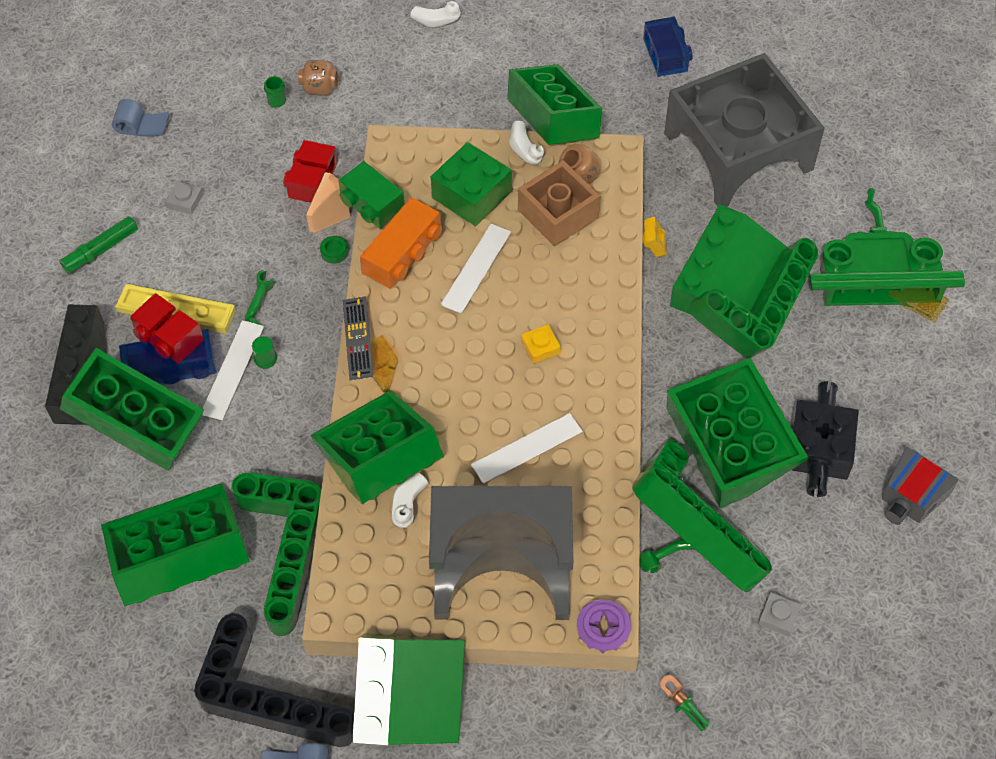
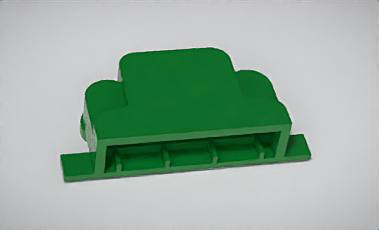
[809,231,965,306]

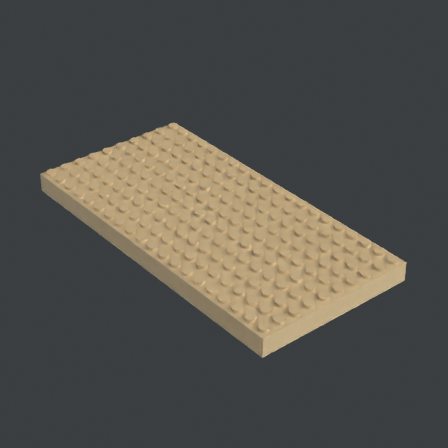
[302,125,644,671]

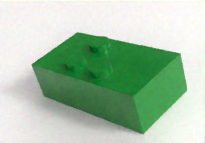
[507,64,602,145]
[60,348,204,471]

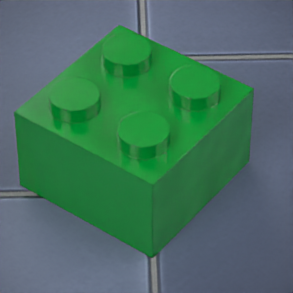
[430,142,512,227]

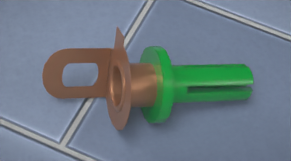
[660,675,710,731]

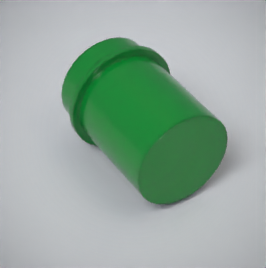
[264,76,286,108]
[252,336,277,369]

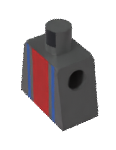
[882,447,959,525]

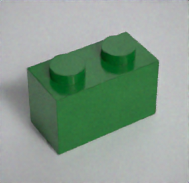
[338,161,405,229]

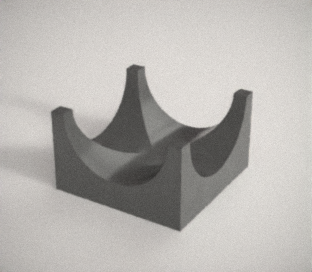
[664,53,825,207]
[429,486,574,620]

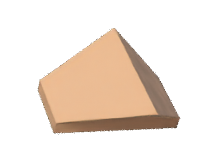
[306,172,350,233]

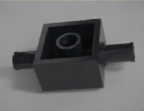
[790,381,859,497]

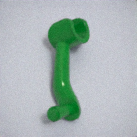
[865,188,887,233]
[245,270,274,325]
[639,539,695,573]

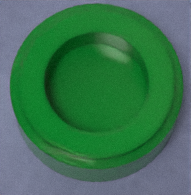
[320,236,349,264]

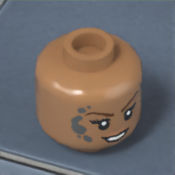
[298,60,338,96]
[559,143,601,183]

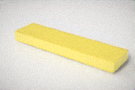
[115,284,236,334]

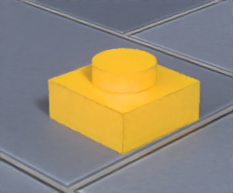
[643,216,667,257]
[521,324,561,364]

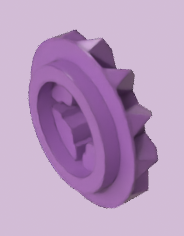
[576,600,631,654]

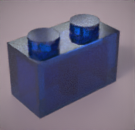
[643,16,693,77]

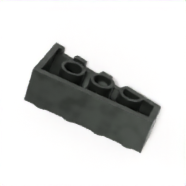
[45,304,107,425]

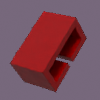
[283,140,337,203]
[130,293,204,364]

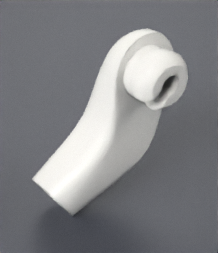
[410,1,461,28]
[509,120,544,165]
[392,473,429,528]

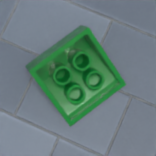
[311,390,444,504]
[353,634,465,745]

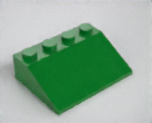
[670,204,787,316]
[666,358,808,508]
[101,483,250,607]

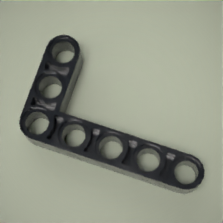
[194,613,354,747]

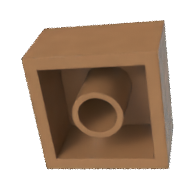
[518,160,601,246]

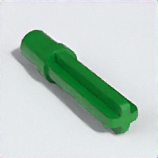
[59,216,138,274]

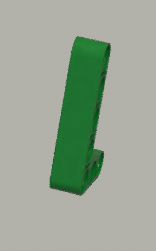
[691,238,818,358]
[632,440,772,592]
[231,473,321,636]

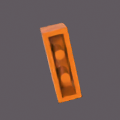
[360,197,442,289]

